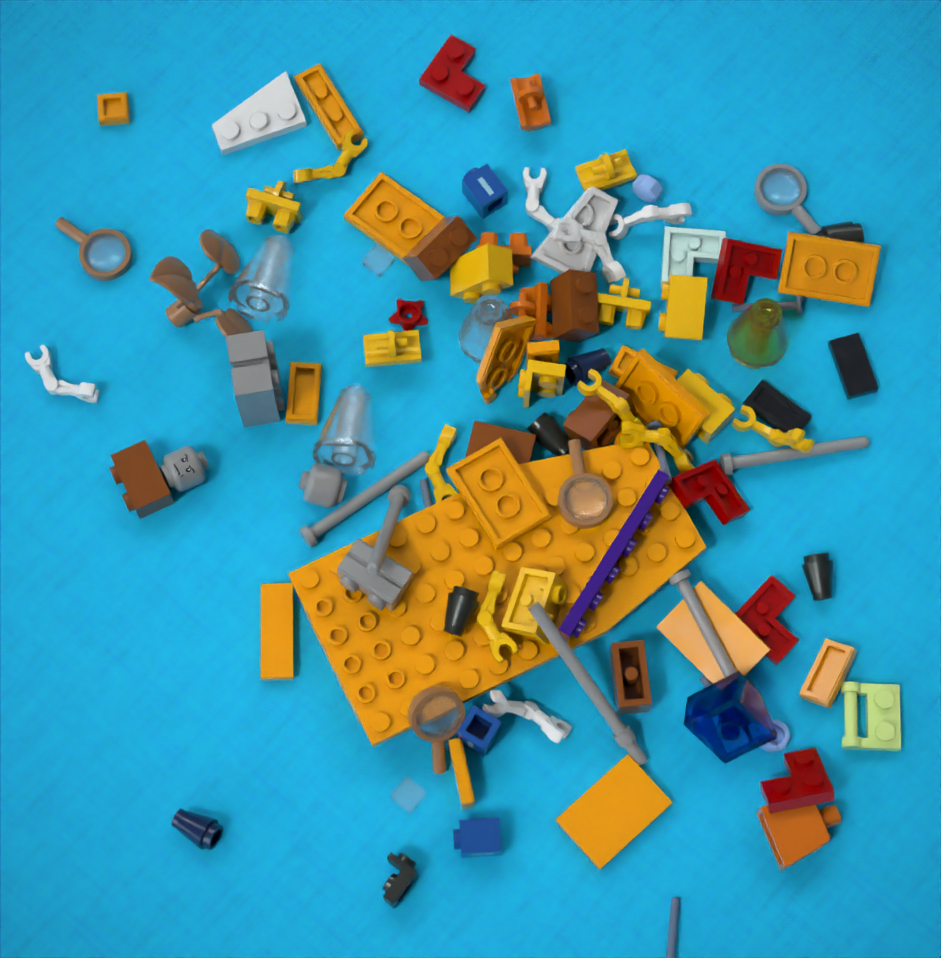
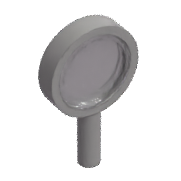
[754,164,821,235]

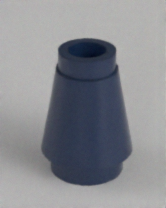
[563,348,611,386]
[172,809,223,850]

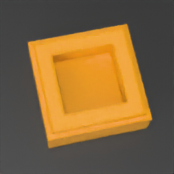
[97,92,130,126]

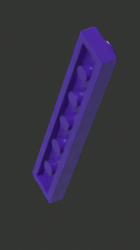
[558,469,670,642]

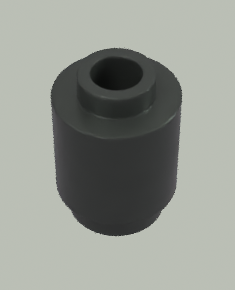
[817,221,864,243]

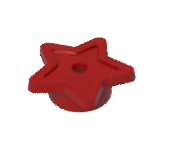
[388,298,428,331]

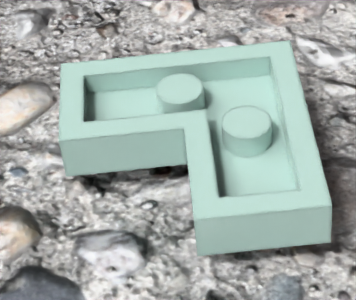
[660,226,726,287]

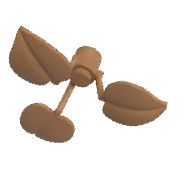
[149,229,253,337]

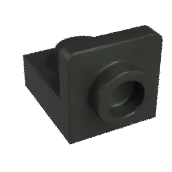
[382,852,419,909]

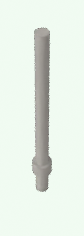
[528,602,648,766]

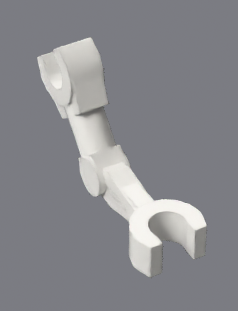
[523,167,560,233]
[609,203,692,240]
[555,218,626,283]
[25,345,100,403]
[482,690,572,744]

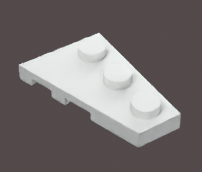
[211,71,307,156]
[530,187,618,274]

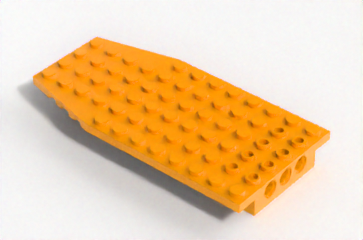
[288,442,706,747]

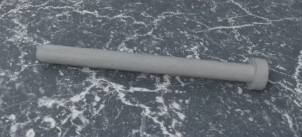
[720,436,870,475]
[298,451,430,548]
[366,485,411,576]
[668,569,754,711]

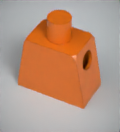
[756,804,842,871]

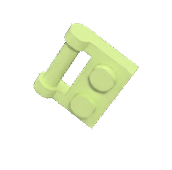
[841,682,901,751]

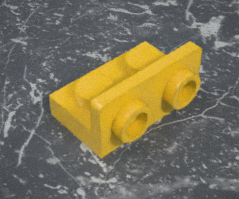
[518,360,566,408]
[501,567,567,644]

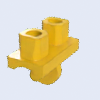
[575,149,637,192]
[246,180,303,234]
[597,278,651,330]
[363,330,422,367]

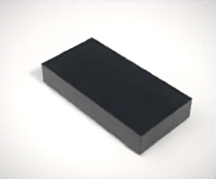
[828,333,879,400]
[742,379,812,433]

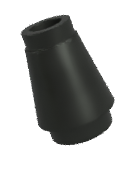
[527,412,569,456]
[801,553,833,601]
[443,586,480,637]

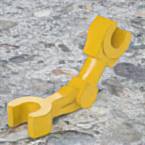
[293,129,368,184]
[577,369,649,436]
[731,405,815,453]
[619,421,694,473]
[425,424,457,503]
[477,571,518,664]

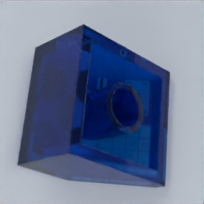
[684,671,777,764]

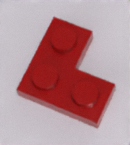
[419,34,485,113]
[711,238,782,305]
[668,459,750,526]
[735,575,799,666]
[760,748,835,813]

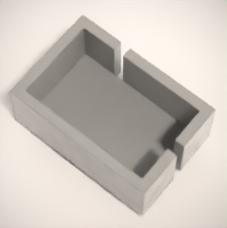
[226,330,285,427]

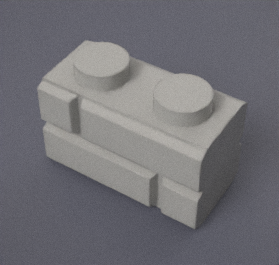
[337,538,414,611]

